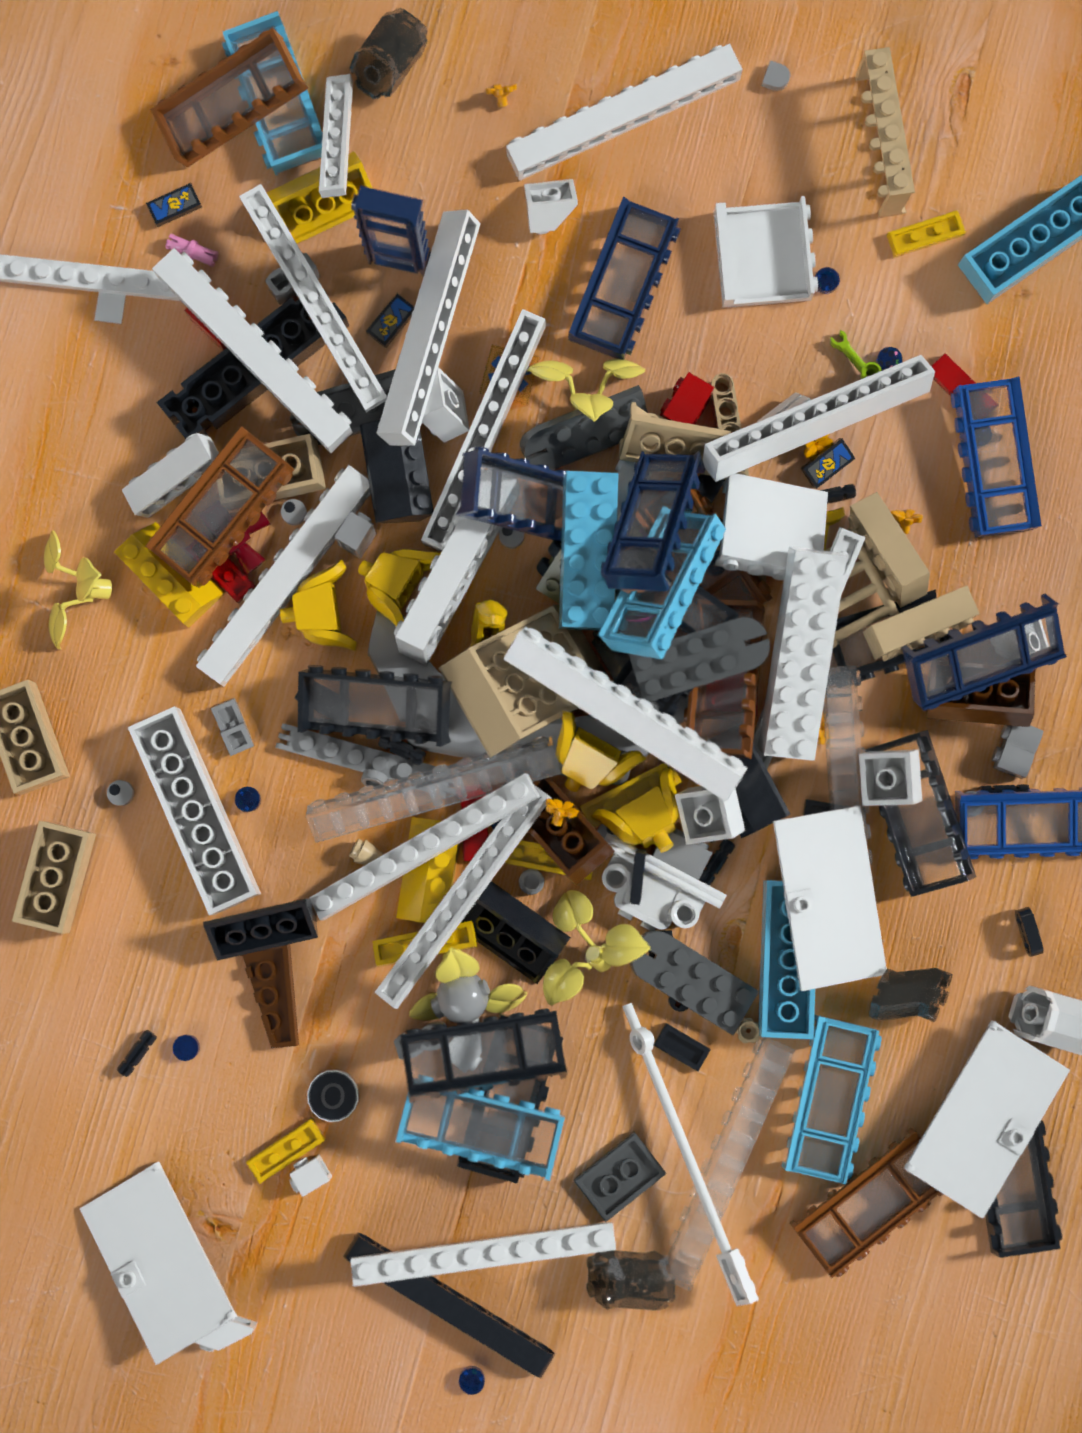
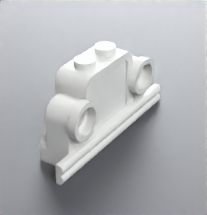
[602,833,727,931]

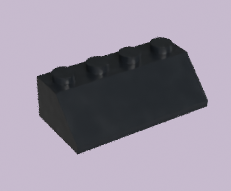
[360,420,433,523]
[706,723,790,838]
[461,881,571,984]
[203,898,318,961]

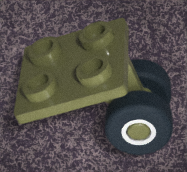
[536,540,561,604]

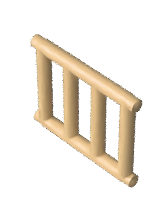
[824,531,899,648]

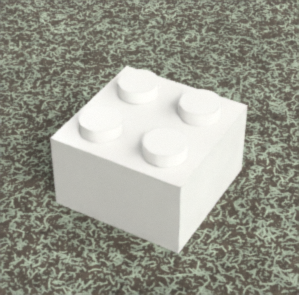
[859,749,922,806]
[675,786,745,845]

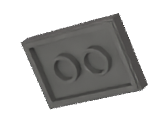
[574,1131,667,1222]

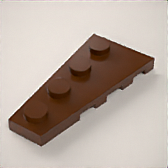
[241,944,299,1048]

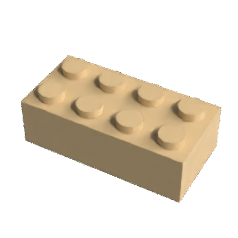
[217,434,326,510]
[848,492,930,608]
[863,586,980,661]
[0,680,70,795]
[12,821,96,934]

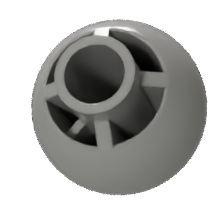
[431,975,490,1023]

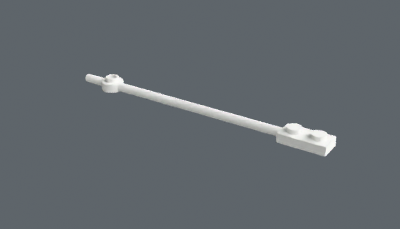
[622,1003,759,1306]

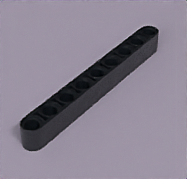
[344,1233,555,1378]

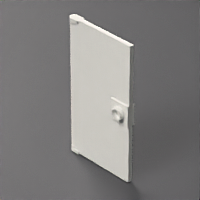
[773,805,887,991]
[904,1020,1070,1219]
[80,1162,237,1365]

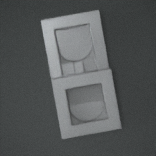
[211,698,254,756]

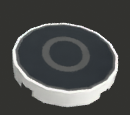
[307,1069,359,1122]

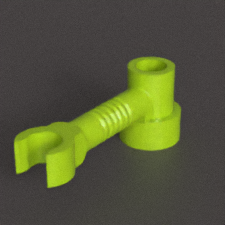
[830,330,882,379]

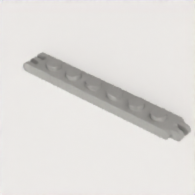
[275,723,460,795]

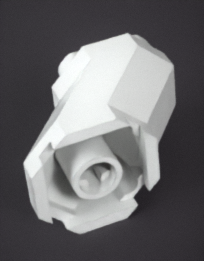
[1009,985,1082,1055]

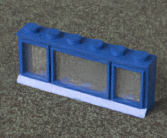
[951,376,1042,538]
[955,787,1082,859]

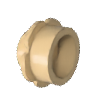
[736,1018,760,1043]

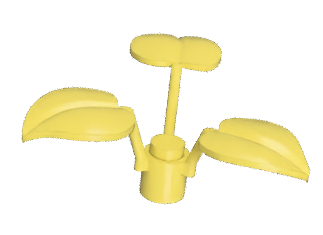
[527,359,645,422]
[44,530,112,649]
[543,890,650,1006]
[409,947,527,1021]

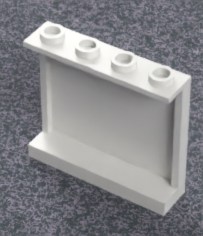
[714,196,818,308]
[715,473,828,580]

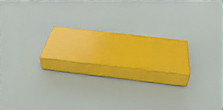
[886,210,966,258]
[246,1118,326,1184]

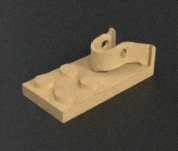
[619,402,731,476]

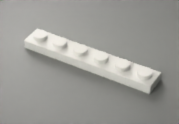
[319,74,353,198]

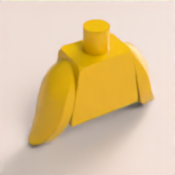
[358,549,441,626]
[280,559,357,652]
[470,600,507,647]
[556,710,646,792]
[591,768,680,853]

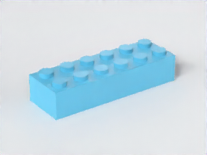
[958,175,1082,305]
[559,471,618,630]
[758,880,815,1039]

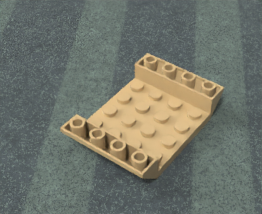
[439,604,611,758]

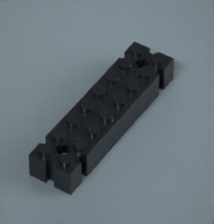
[156,290,349,439]

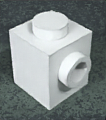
[289,1154,332,1197]

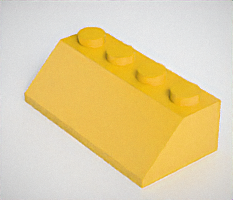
[266,151,372,244]
[114,522,225,628]
[396,817,459,923]

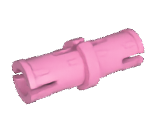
[166,234,218,267]

